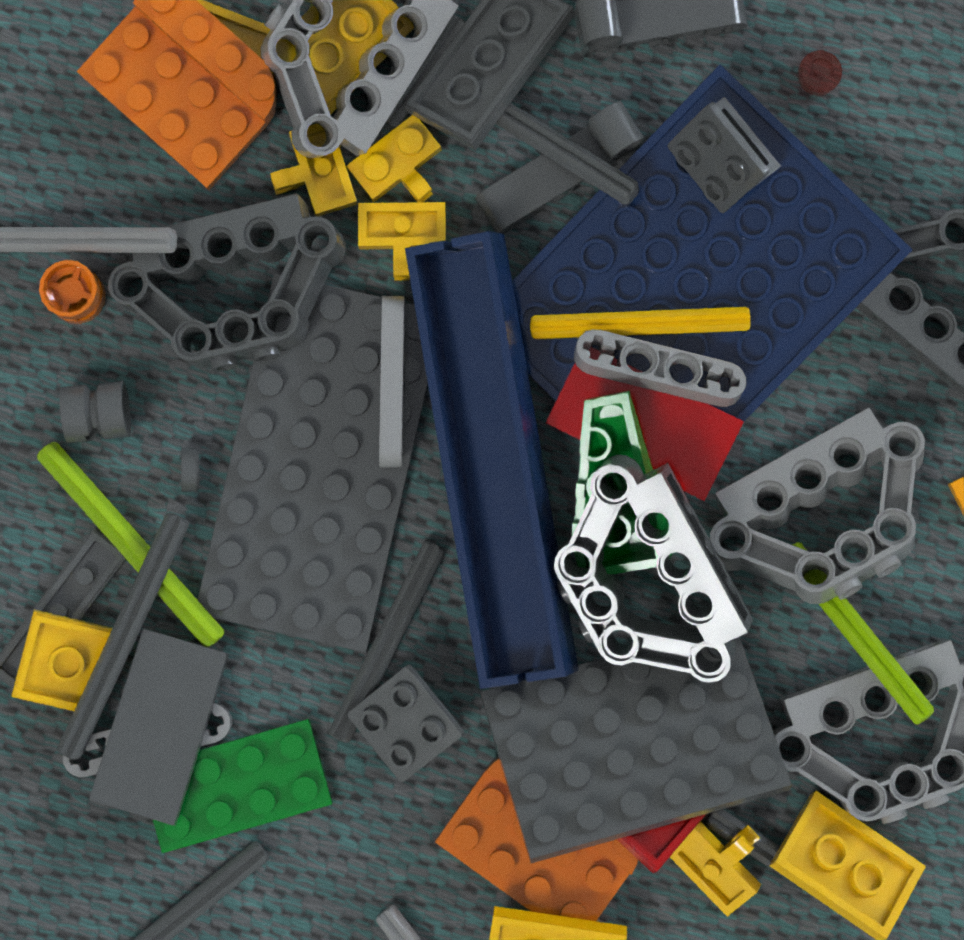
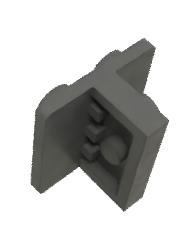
[667,97,781,213]
[348,664,464,782]

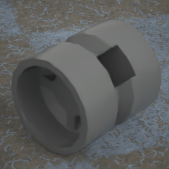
[59,381,131,443]

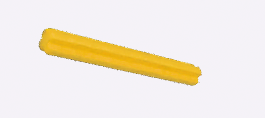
[530,307,751,339]

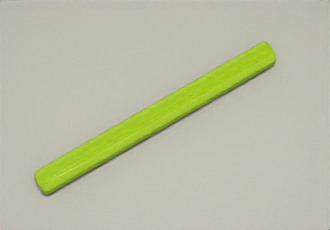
[37,442,224,648]

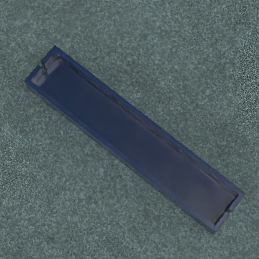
[405,231,579,689]

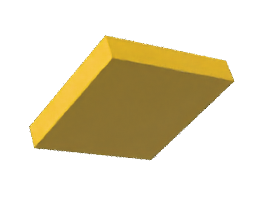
[11,609,113,711]

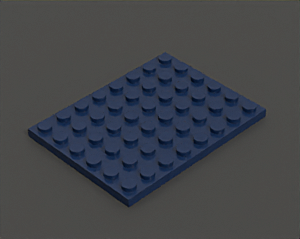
[512,64,913,421]

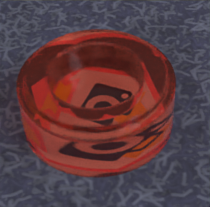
[797,50,842,96]

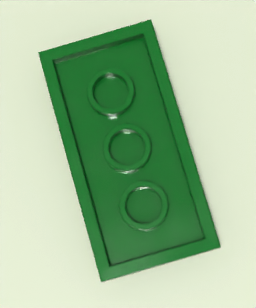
[153,719,333,853]

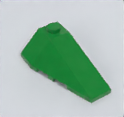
[571,391,673,574]

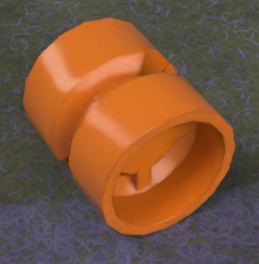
[39,260,106,324]

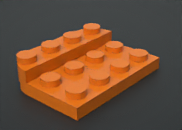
[76,0,277,190]
[435,757,638,921]

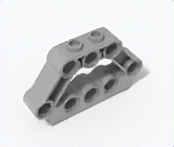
[261,0,459,158]
[710,408,925,604]
[773,639,964,824]

